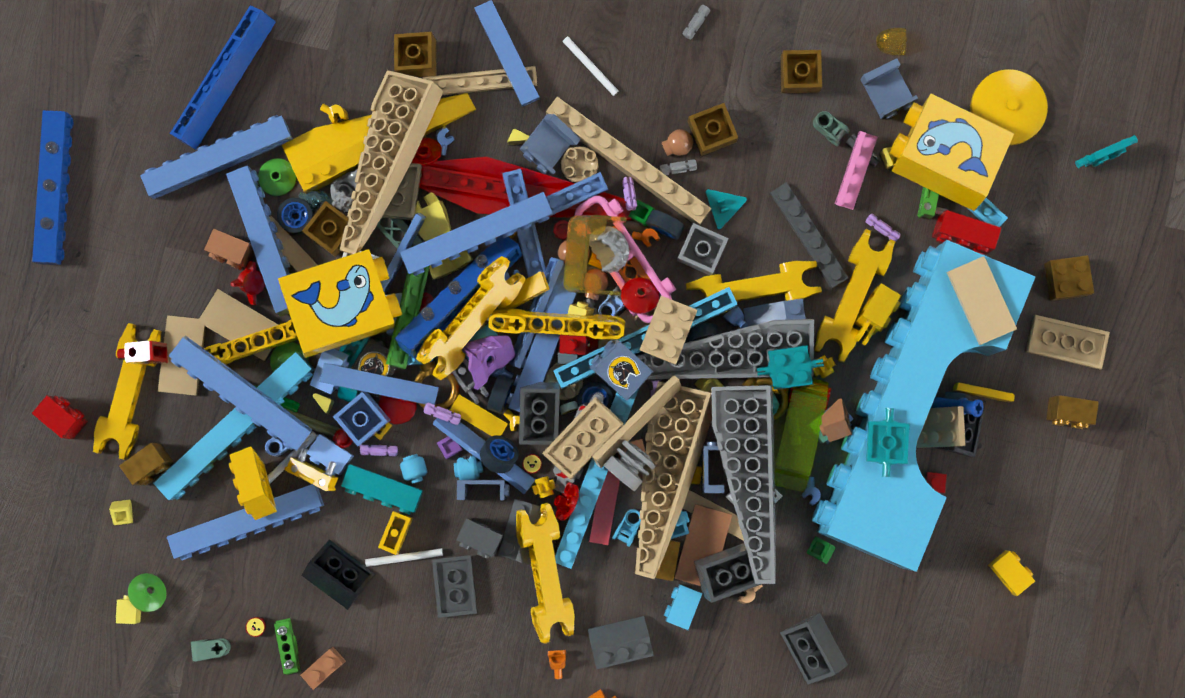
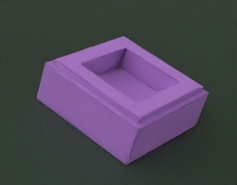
[437,436,463,460]

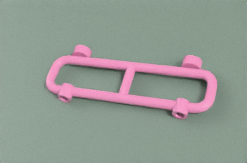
[575,196,676,323]

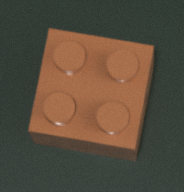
[204,229,254,270]

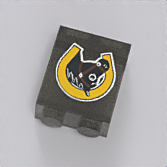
[351,338,397,398]

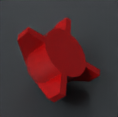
[231,261,265,305]

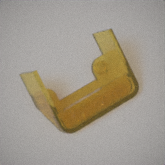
[563,215,627,297]

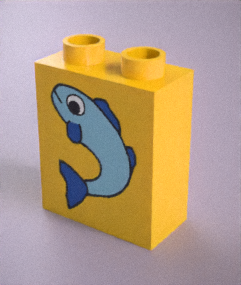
[889,94,1014,211]
[278,249,402,358]

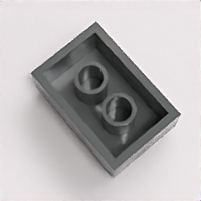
[456,518,504,558]
[694,543,761,603]

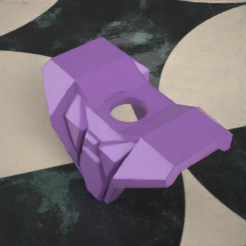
[462,335,515,390]

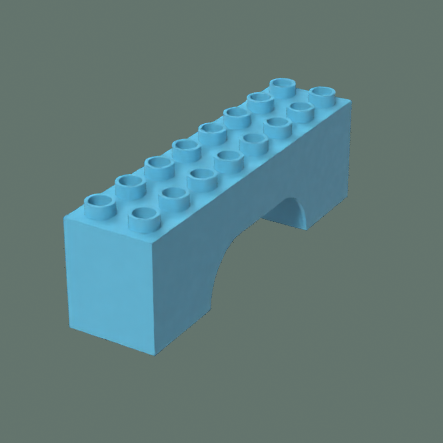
[812,240,1035,572]

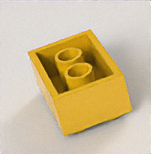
[229,446,277,520]

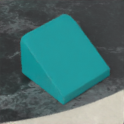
[338,386,360,402]

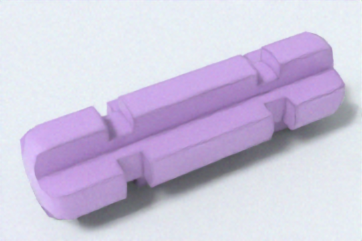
[622,177,637,211]
[866,214,900,242]
[424,402,461,425]
[360,445,398,456]

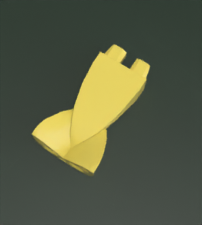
[411,193,473,279]

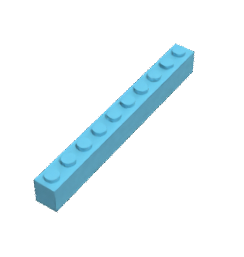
[553,287,738,389]
[153,352,315,500]
[555,388,639,569]

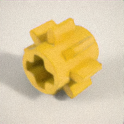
[813,355,836,378]
[532,476,556,499]

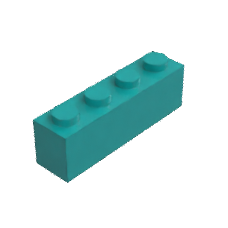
[341,464,424,515]

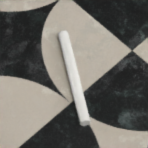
[563,37,619,96]
[268,431,318,484]
[365,548,443,567]

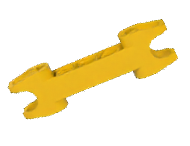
[814,229,895,363]
[416,256,525,380]
[685,261,822,314]
[488,308,625,339]
[204,320,298,365]
[93,323,161,460]
[516,503,575,643]

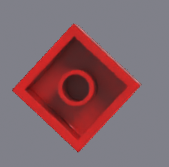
[32,395,88,439]

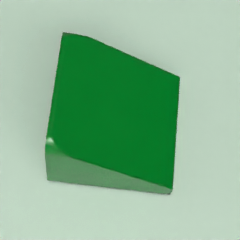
[629,200,655,227]
[807,536,835,564]

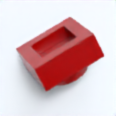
[925,472,947,493]

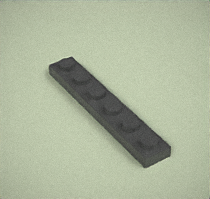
[770,182,848,289]

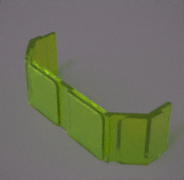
[775,379,829,493]

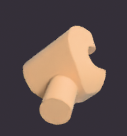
[738,584,763,604]

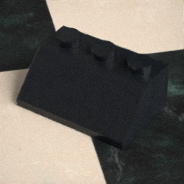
[935,391,986,457]
[301,539,375,610]

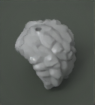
[330,170,357,212]
[586,226,629,273]

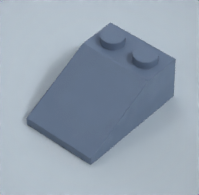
[743,298,806,327]

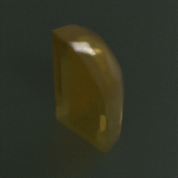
[876,28,907,55]

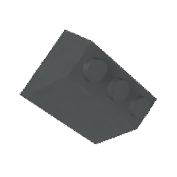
[519,382,560,445]
[498,499,557,565]
[780,613,848,684]
[588,616,654,669]

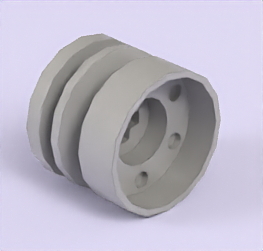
[604,440,656,491]

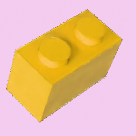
[378,511,413,555]
[988,550,1035,596]

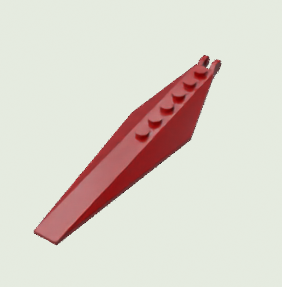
[419,157,632,220]

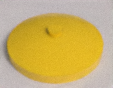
[970,70,1048,145]

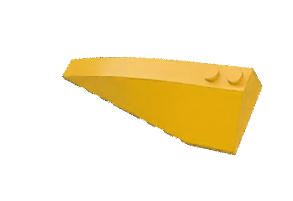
[282,93,476,195]

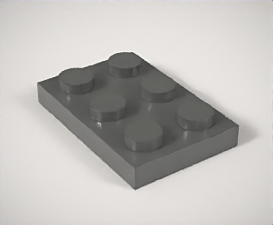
[432,555,477,618]

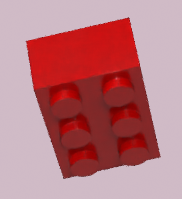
[932,210,1001,255]

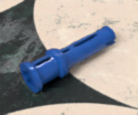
[931,397,983,417]

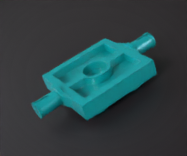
[1075,135,1138,168]
[757,345,824,390]
[866,408,910,477]

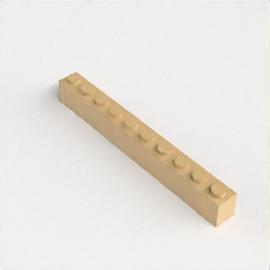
[546,97,711,226]

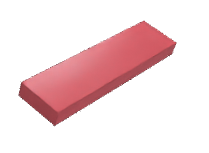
[589,470,620,545]

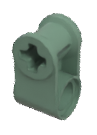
[813,111,850,146]
[191,638,231,661]

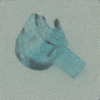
[299,191,329,209]

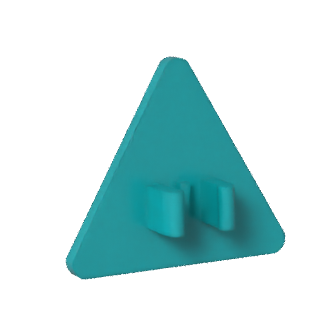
[706,189,747,229]

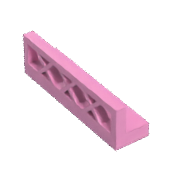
[835,131,878,210]

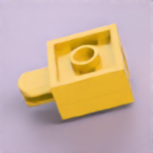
[854,283,901,345]

